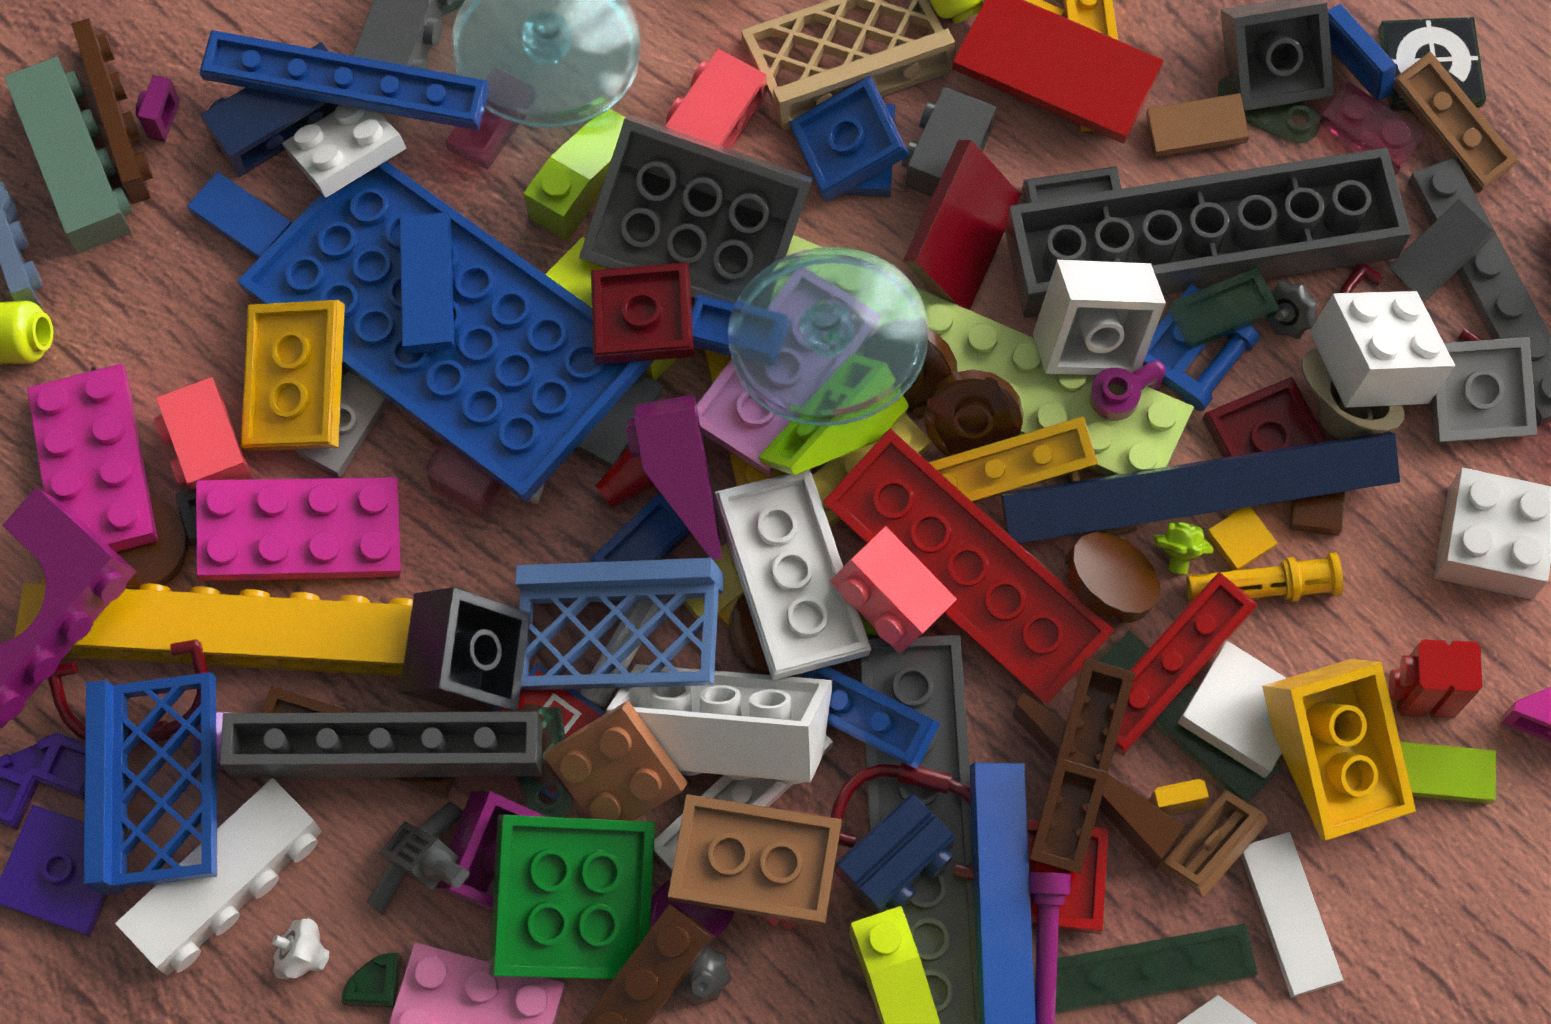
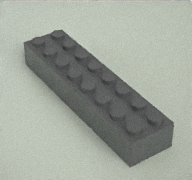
[1005,147,1411,317]

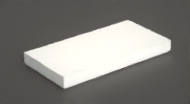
[714,469,871,681]

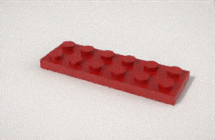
[823,428,1115,706]

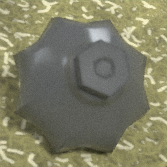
[1263,281,1318,339]
[673,945,731,1006]

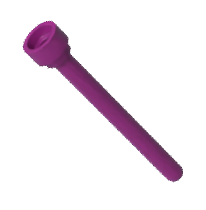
[1029,872,1071,1024]

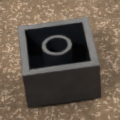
[399,587,531,712]

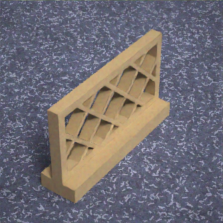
[741,0,956,131]

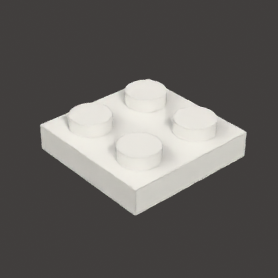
[282,105,407,198]

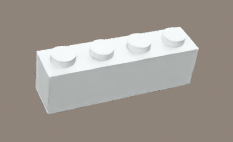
[115,778,322,977]

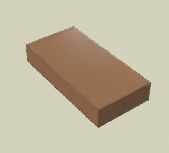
[1146,93,1250,158]

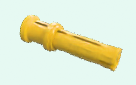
[1186,552,1343,604]

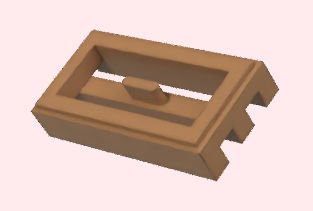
[1160,789,1269,898]

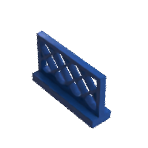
[84,672,217,895]

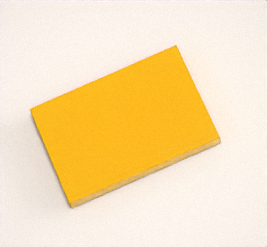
[240,300,345,451]

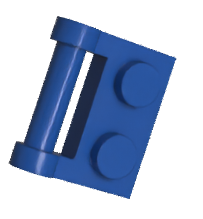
[1142,284,1260,411]

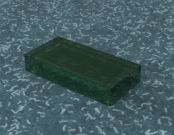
[1168,267,1279,350]

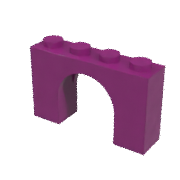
[0,487,137,728]

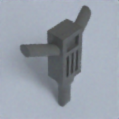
[367,801,470,915]

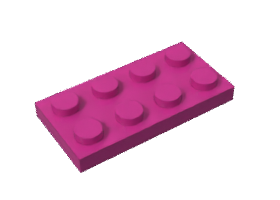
[27,363,158,552]
[196,477,401,581]

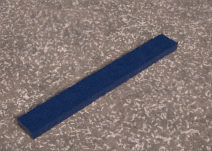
[1001,431,1400,543]

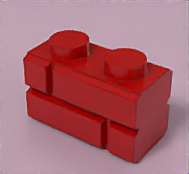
[1389,639,1483,718]

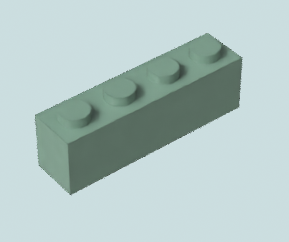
[4,56,133,254]

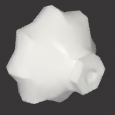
[272,919,329,980]

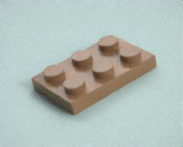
[668,794,842,927]

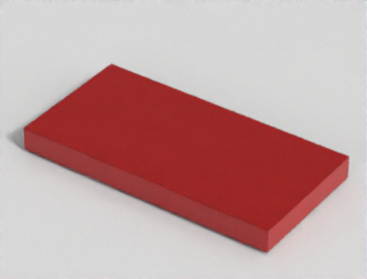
[952,0,1164,144]

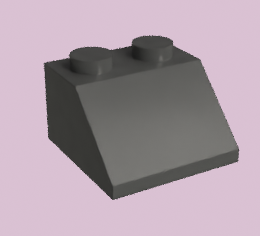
[1220,0,1334,111]

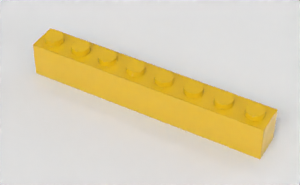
[15,578,413,677]

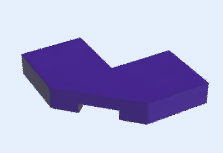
[0,733,85,830]

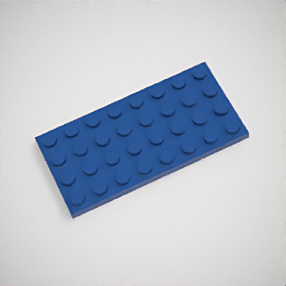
[237,161,655,503]

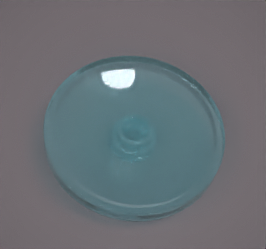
[453,0,640,127]
[728,247,928,426]

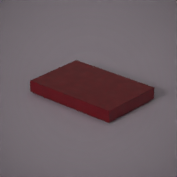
[903,140,1021,310]

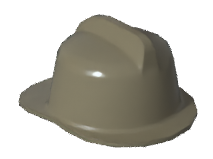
[1301,349,1404,440]

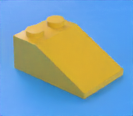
[1262,659,1416,841]

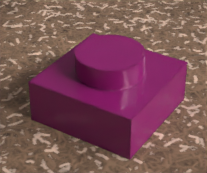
[136,75,180,142]

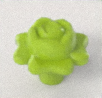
[1152,522,1214,574]

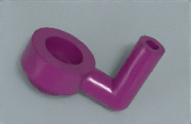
[1090,360,1166,421]

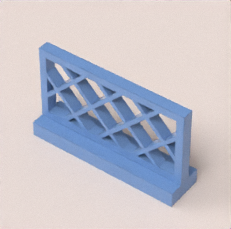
[515,558,724,691]

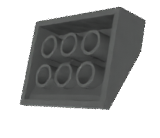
[579,115,813,312]

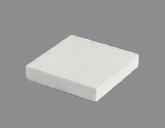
[1177,641,1286,778]

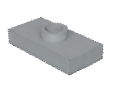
[296,371,389,478]

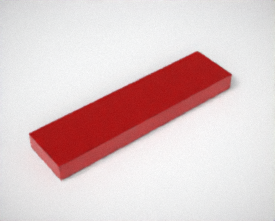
[1115,572,1258,756]

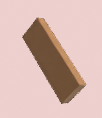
[1393,51,1520,193]

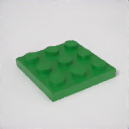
[489,815,655,979]

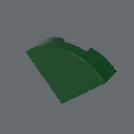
[341,953,401,1008]

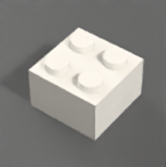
[1033,260,1166,375]
[1309,291,1455,408]
[1434,467,1551,600]

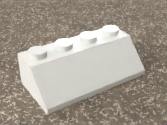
[606,664,832,785]

